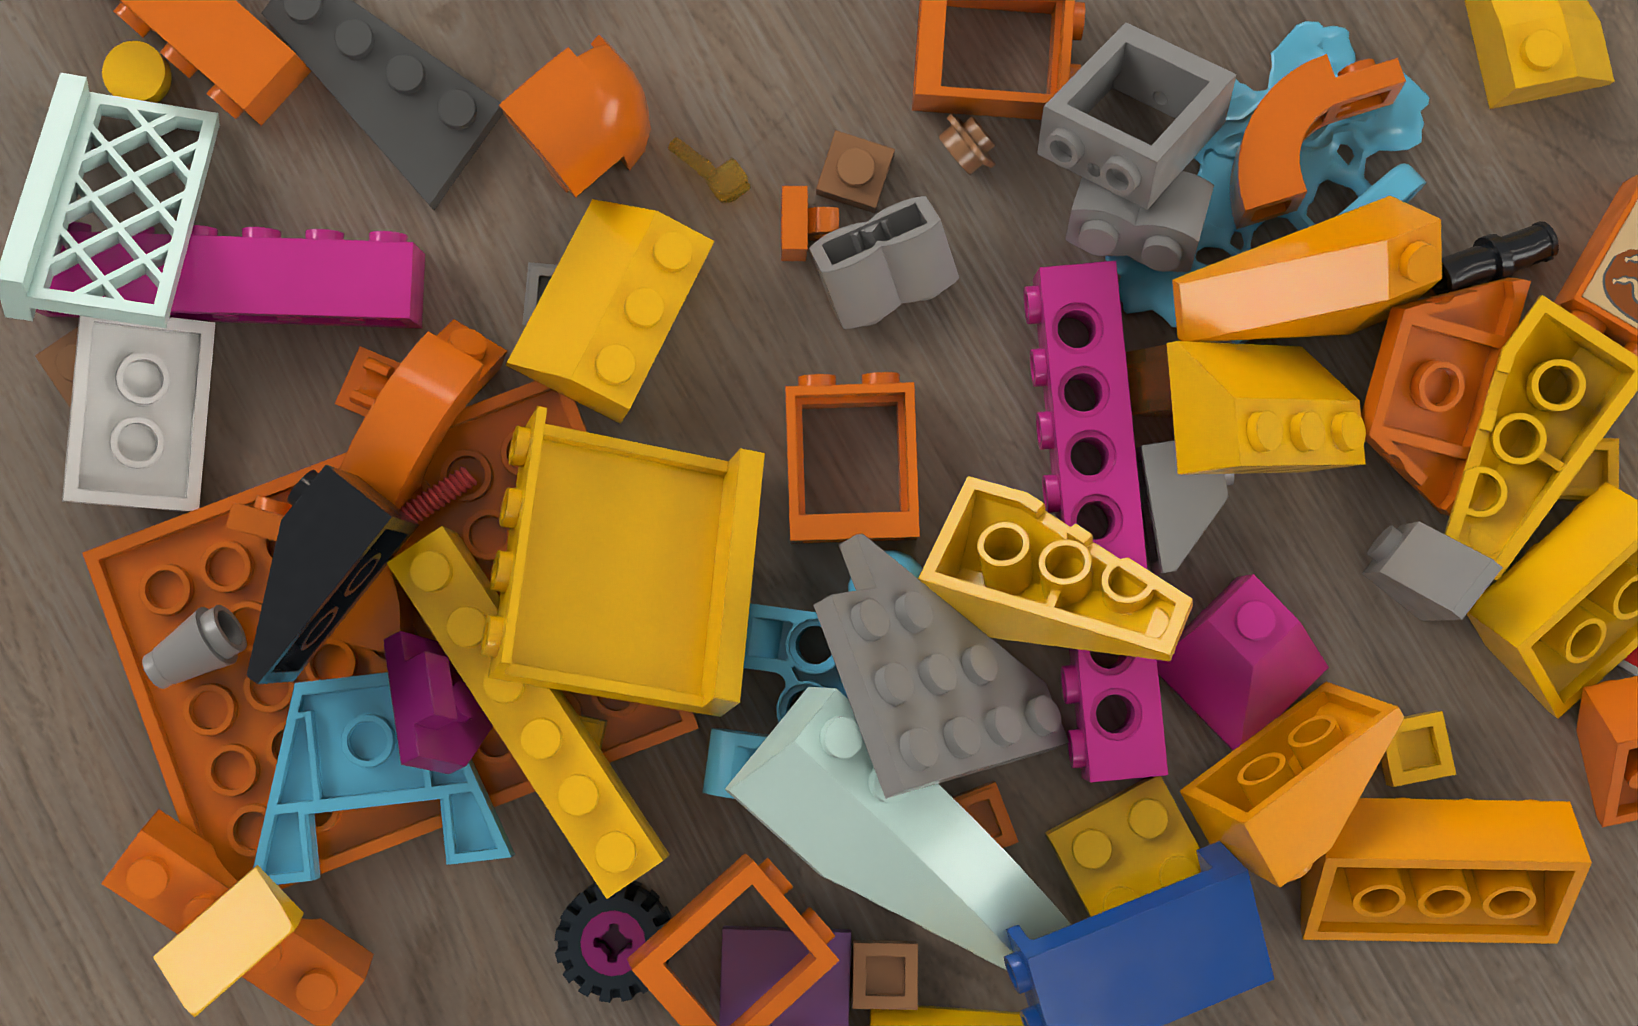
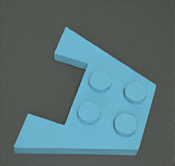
[253,672,515,885]

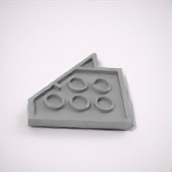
[813,534,1069,799]

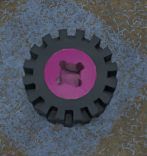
[554,880,672,1003]

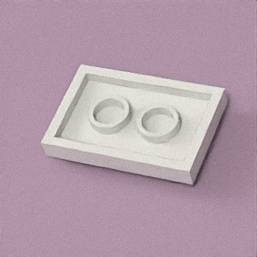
[62,316,215,512]

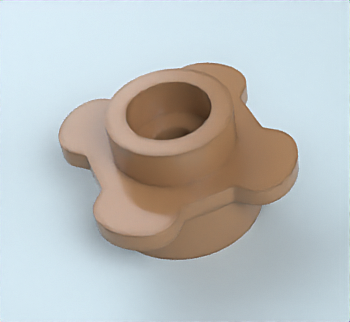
[939,114,996,175]

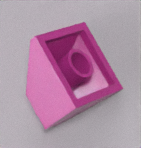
[1157,574,1329,751]

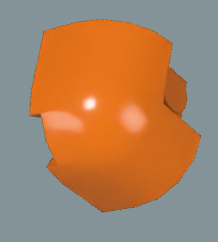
[499,35,651,198]

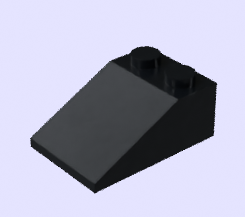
[247,465,419,684]

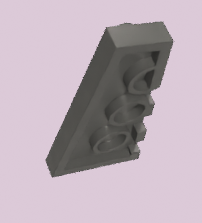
[261,0,503,210]

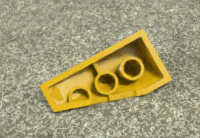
[1464,0,1615,109]
[918,476,1193,661]

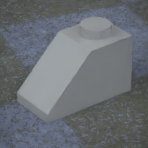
[1135,440,1234,575]
[1362,521,1503,621]

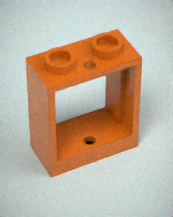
[912,0,1085,120]
[785,372,920,544]
[627,853,840,1026]

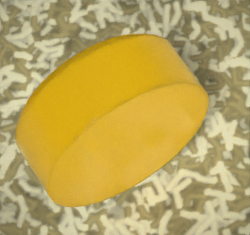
[102,41,172,103]

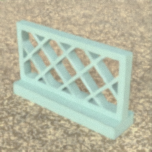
[0,73,220,328]

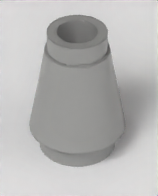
[142,605,247,689]

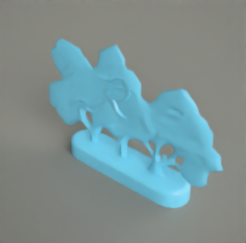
[1105,21,1430,344]

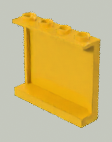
[481,406,765,717]

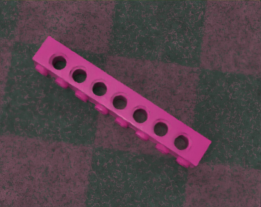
[1024,261,1168,782]

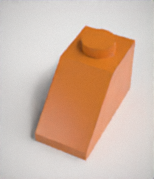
[1576,676,1638,828]

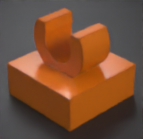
[781,186,839,261]
[335,346,400,417]

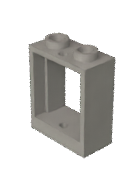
[1037,22,1237,210]

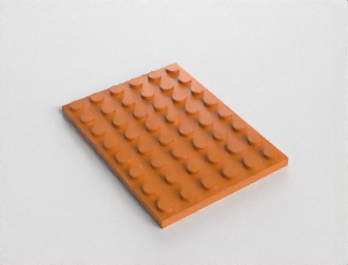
[82,381,700,889]

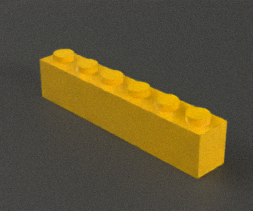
[387,526,670,899]

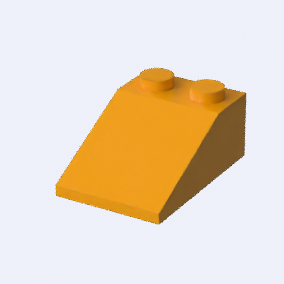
[1180,681,1404,888]

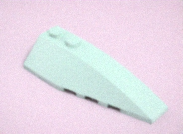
[725,687,1071,971]

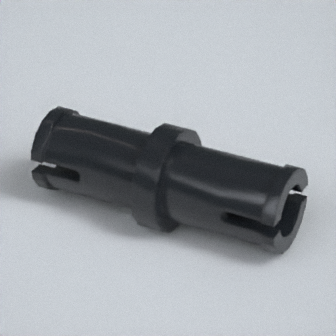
[1431,221,1559,295]

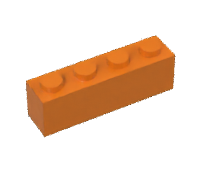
[113,0,311,126]

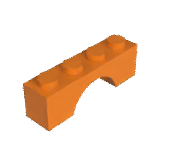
[101,809,374,1026]

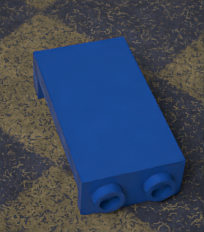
[1004,841,1274,1026]

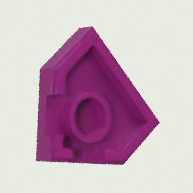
[383,631,493,774]

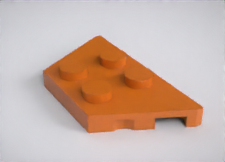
[1361,277,1531,516]

